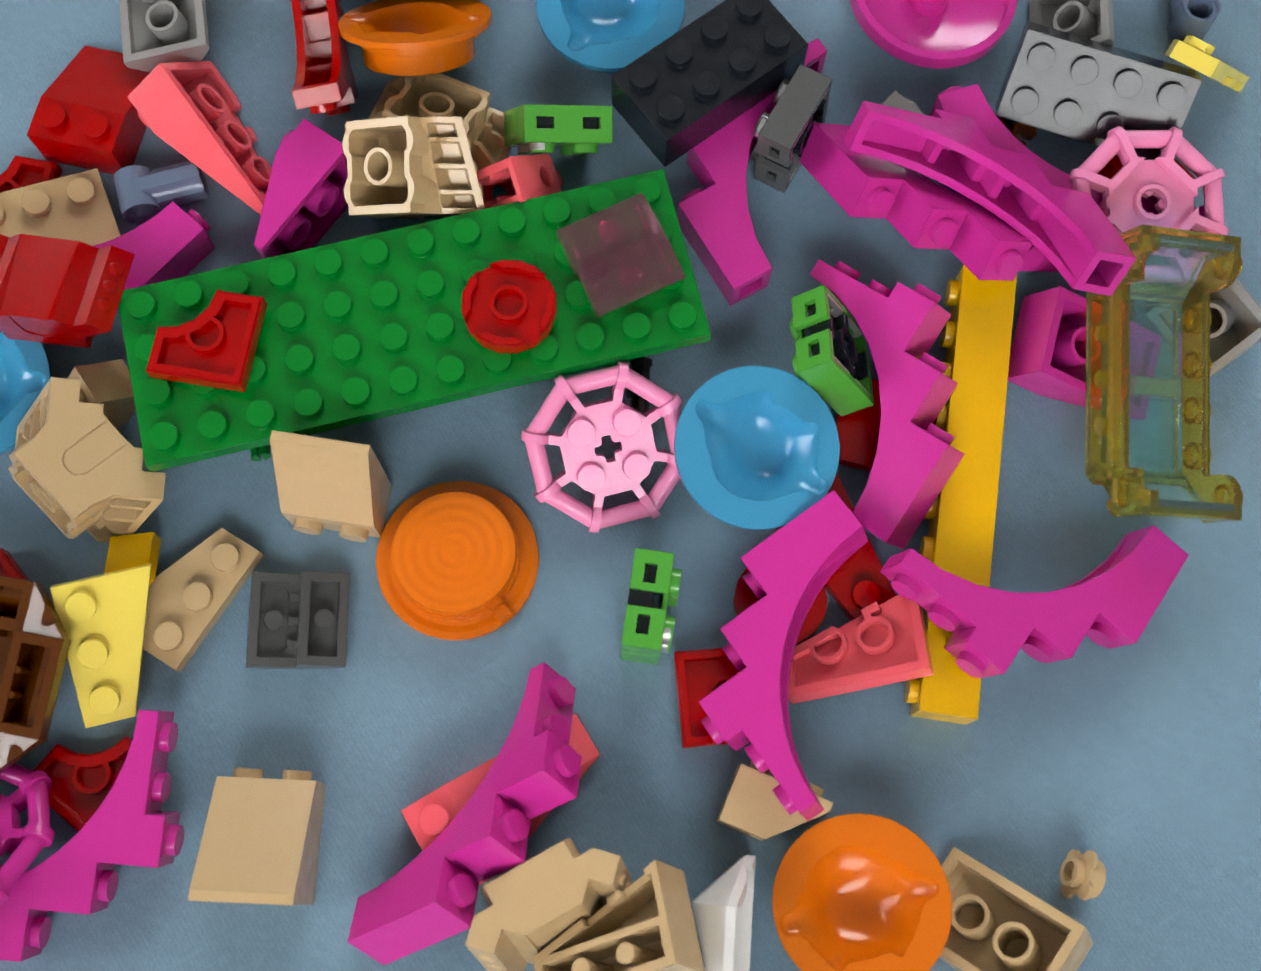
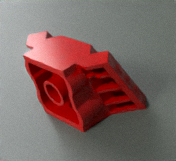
[0,234,135,348]

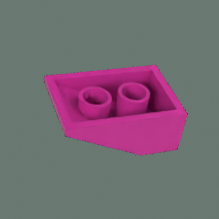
[254,118,348,259]
[1008,286,1160,421]

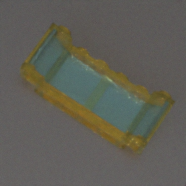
[1085,224,1243,523]

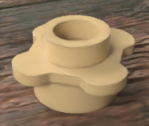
[1060,849,1106,901]

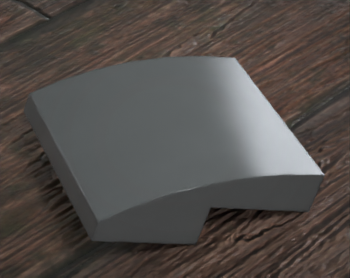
[245,570,350,669]

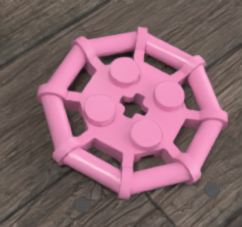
[1068,126,1229,284]
[520,361,683,533]

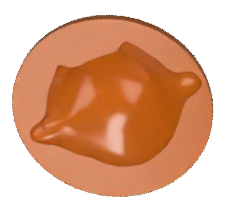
[338,0,492,76]
[376,481,539,641]
[772,813,952,971]

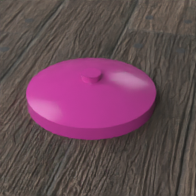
[850,0,1017,69]

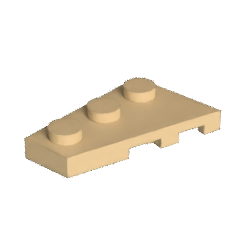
[0,168,121,246]
[143,528,264,673]

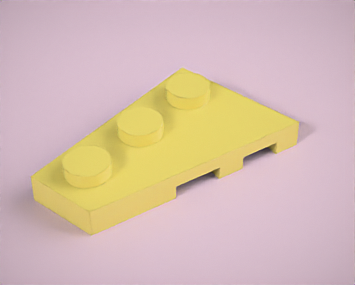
[1164,35,1250,93]
[50,563,152,729]

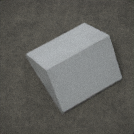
[119,0,210,72]
[1029,0,1114,46]
[1144,256,1261,383]

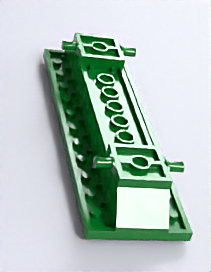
[119,169,711,472]

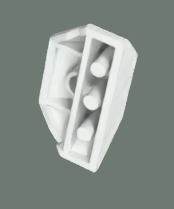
[690,855,756,971]

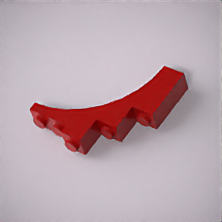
[291,0,359,116]

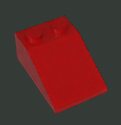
[27,45,150,175]

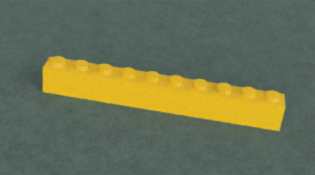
[904,265,1017,725]

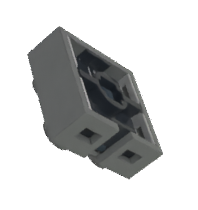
[751,64,832,193]

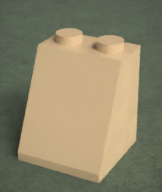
[188,768,326,905]

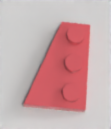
[789,595,934,704]

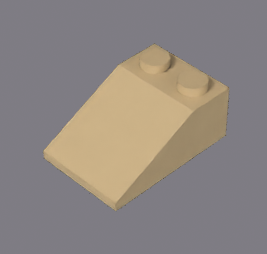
[270,430,392,542]
[939,847,1094,971]

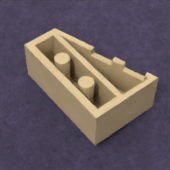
[533,859,705,971]

